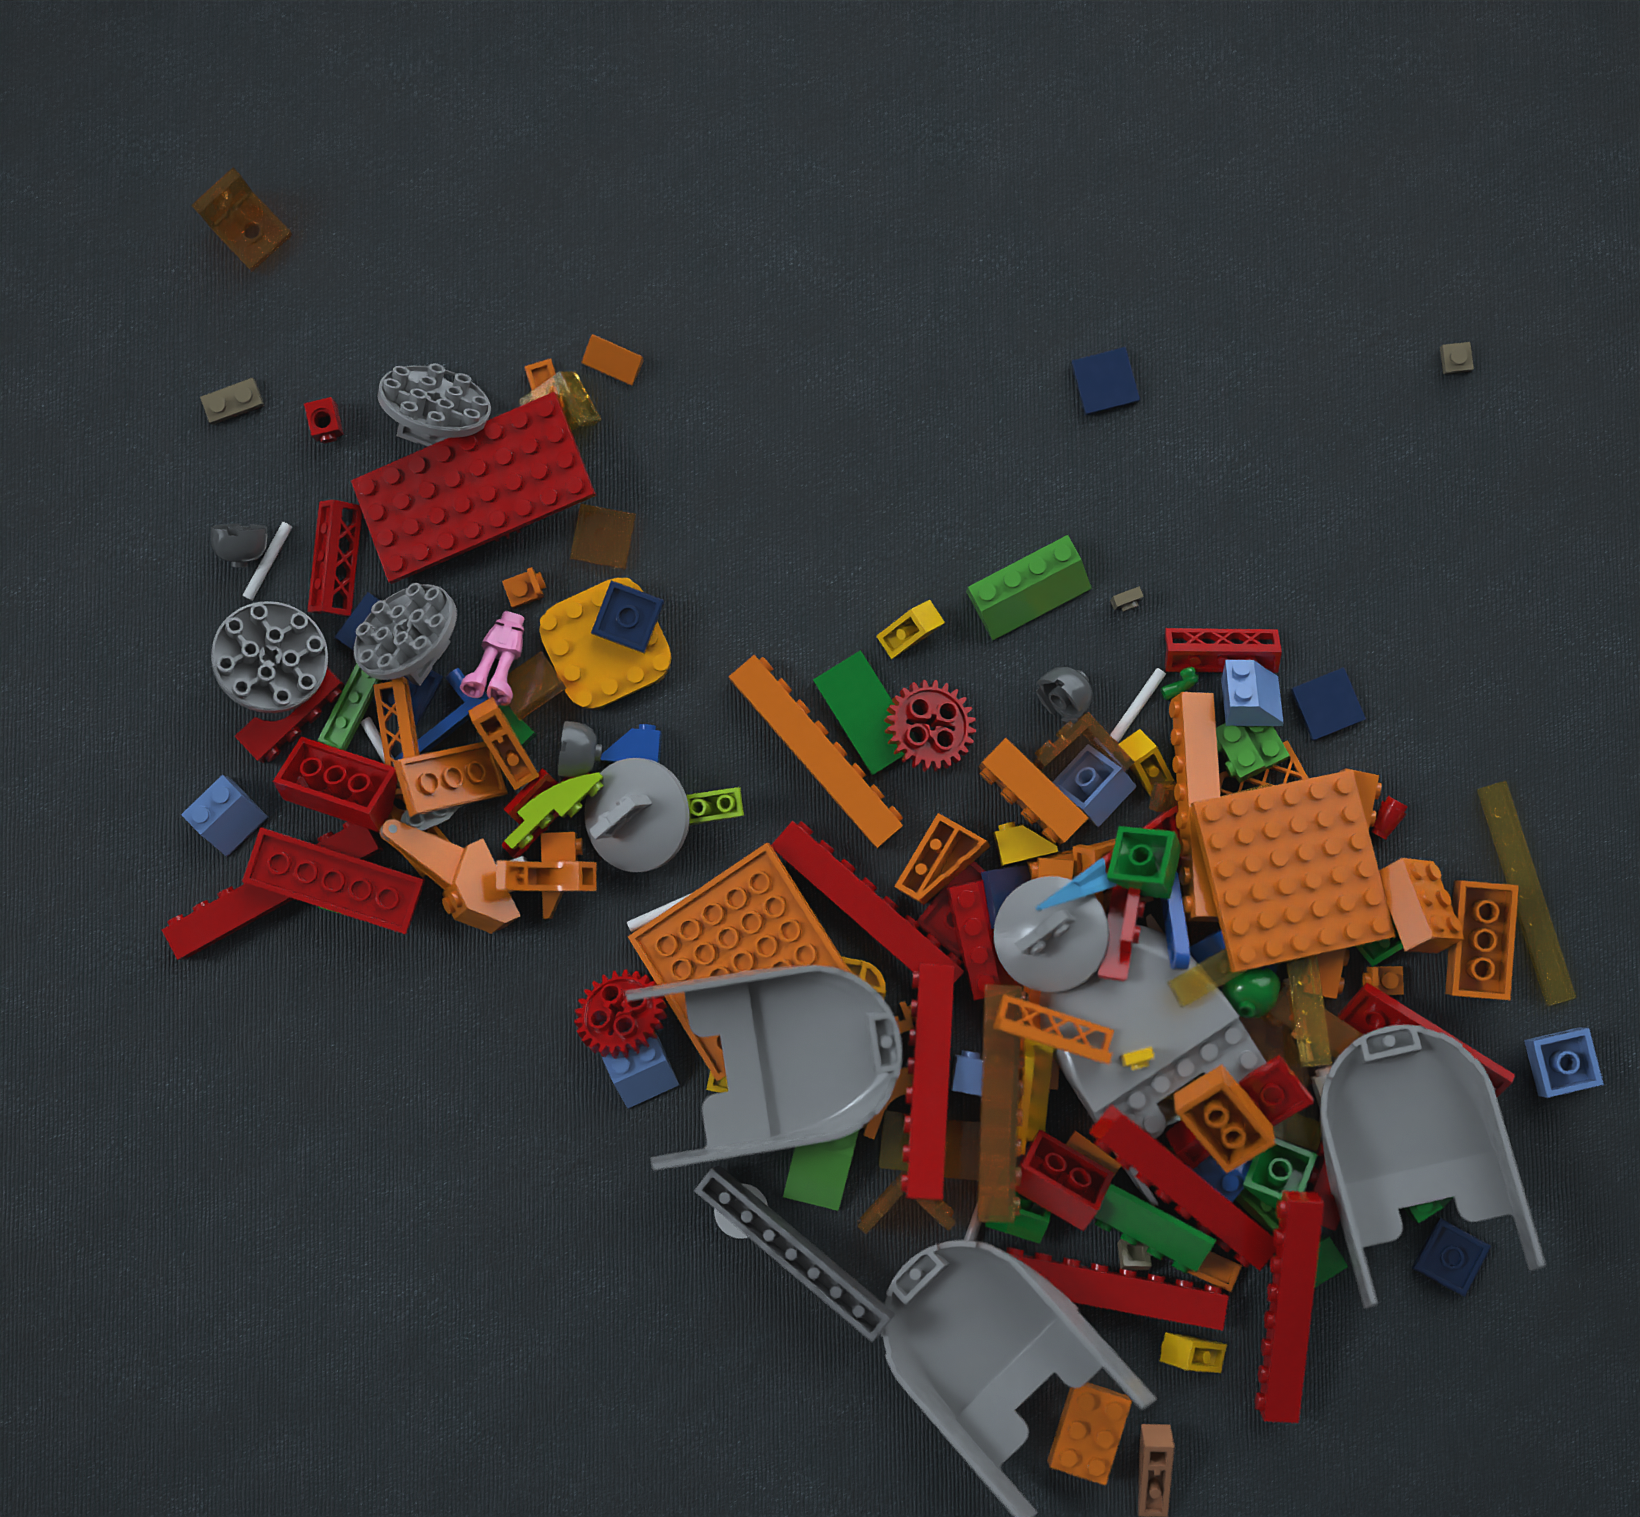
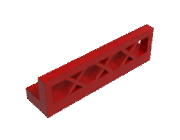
[307,499,362,617]
[1165,628,1282,673]

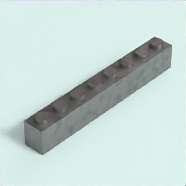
[694,1165,896,1342]

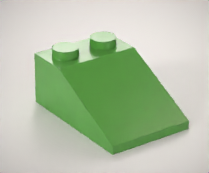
[783,1130,859,1211]

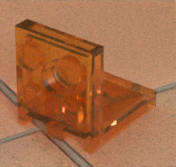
[191,167,293,272]
[1033,712,1135,771]
[857,1170,956,1234]

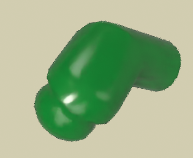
[1161,667,1199,701]

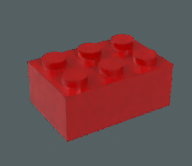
[1008,1129,1114,1231]

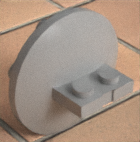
[377,364,491,446]
[354,583,457,686]
[211,601,328,713]
[584,758,690,872]
[994,876,1109,993]

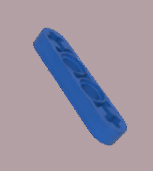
[1160,871,1190,970]

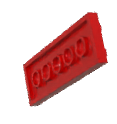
[242,827,425,934]
[1336,982,1515,1098]

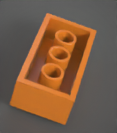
[979,738,1089,845]
[1445,880,1519,1000]

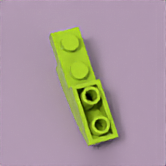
[504,773,604,850]
[686,787,744,826]

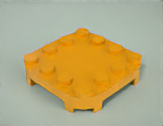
[539,578,672,710]

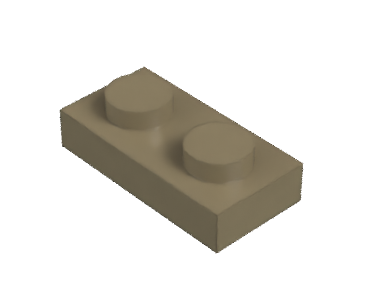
[200,378,264,425]

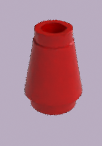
[1371,796,1408,840]

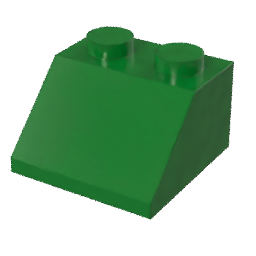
[1107,826,1181,899]
[1243,1138,1317,1208]
[985,1163,1051,1244]

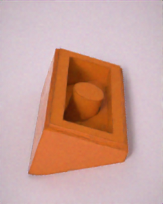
[581,334,644,386]

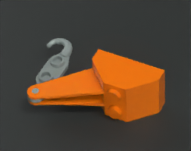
[380,805,520,934]

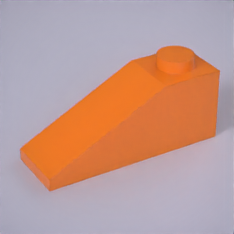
[468,697,539,790]
[541,832,583,919]

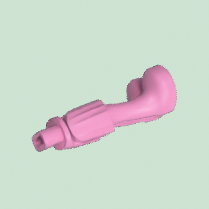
[460,611,524,706]

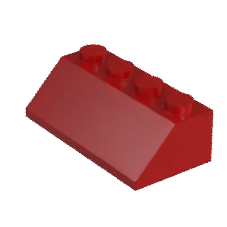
[273,736,398,832]
[946,879,1023,1000]

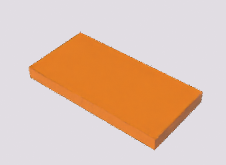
[393,742,508,817]

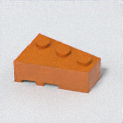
[894,813,991,905]

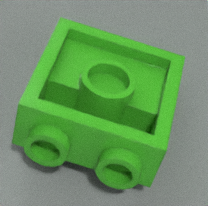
[1216,723,1290,783]

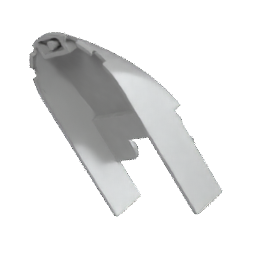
[1039,925,1266,1207]
[625,965,902,1170]
[1320,1025,1545,1309]
[881,1240,1156,1517]

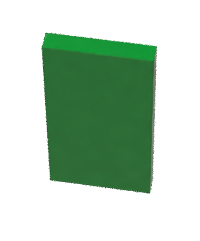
[813,650,918,776]

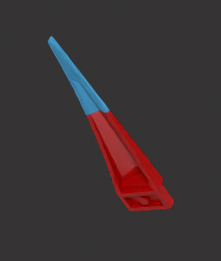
[1035,805,1182,911]

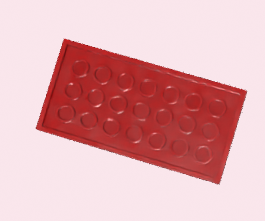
[351,392,596,584]

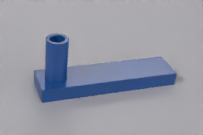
[394,668,489,760]

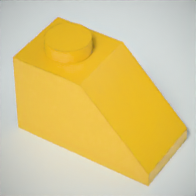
[876,600,945,659]
[1117,729,1175,798]
[993,822,1058,866]
[1160,1332,1227,1373]

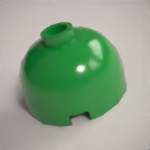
[1221,967,1281,1018]

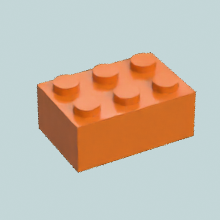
[1379,858,1464,953]
[1174,1064,1275,1173]
[1047,1382,1132,1486]

